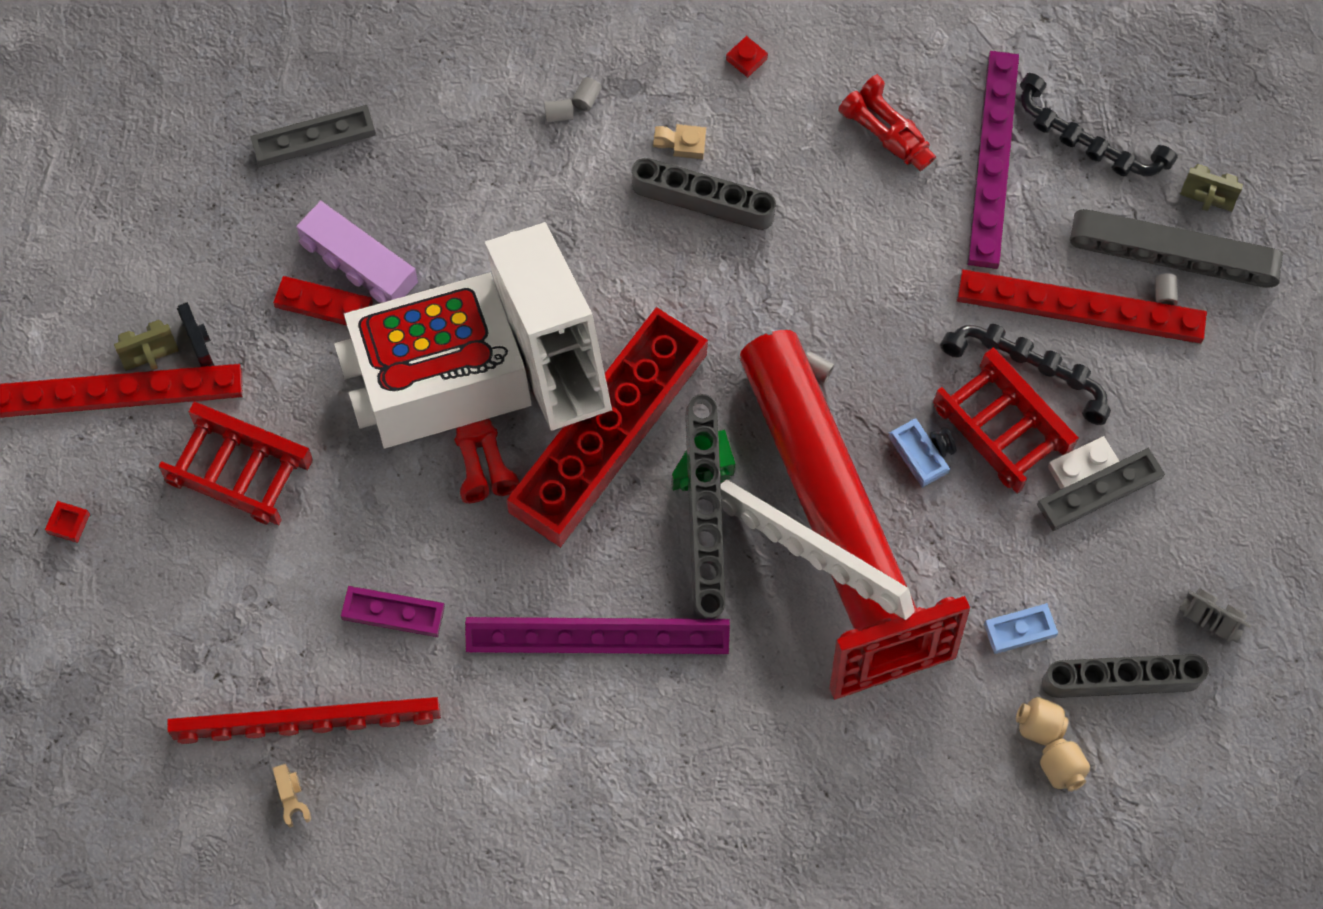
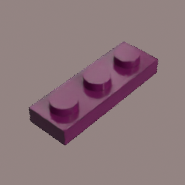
[341,586,445,638]

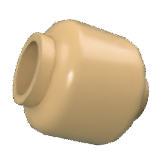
[1016,697,1068,746]
[1040,739,1090,791]

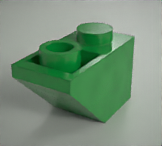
[671,429,735,491]

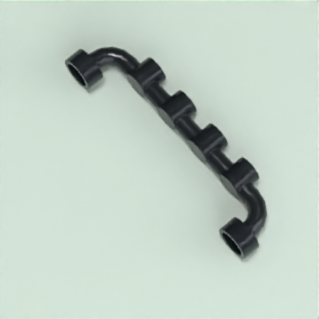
[1020,73,1178,177]
[940,324,1111,425]

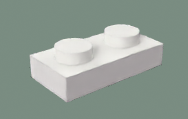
[1047,436,1119,489]

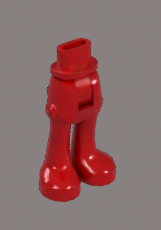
[838,74,937,171]
[454,418,520,504]

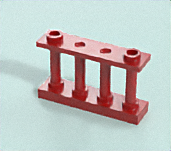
[933,347,1079,494]
[158,401,313,526]

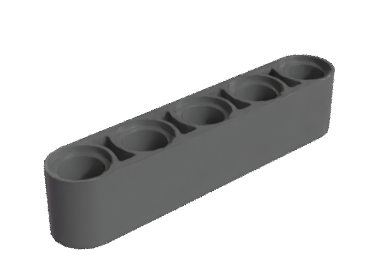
[632,158,776,230]
[1042,654,1209,698]

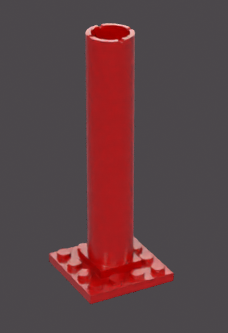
[739,330,970,700]

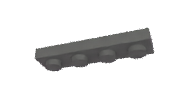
[250,105,376,167]
[1037,447,1165,531]

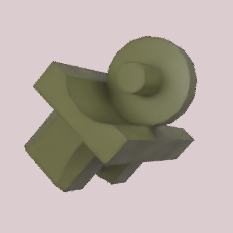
[1180,164,1243,212]
[114,320,179,371]

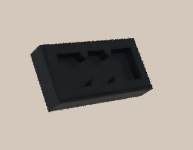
[177,302,214,367]

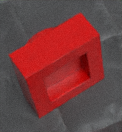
[726,36,768,78]
[45,501,90,543]

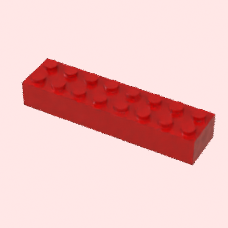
[507,307,708,548]

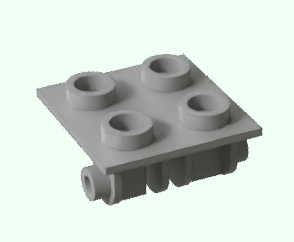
[1179,588,1252,643]

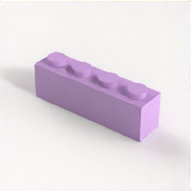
[296,200,418,303]

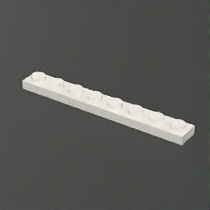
[720,479,915,620]

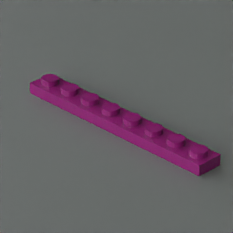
[967,50,1019,269]
[465,617,730,654]

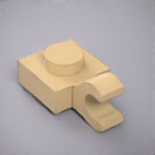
[653,124,706,159]
[273,764,311,828]

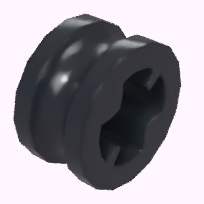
[929,427,957,458]

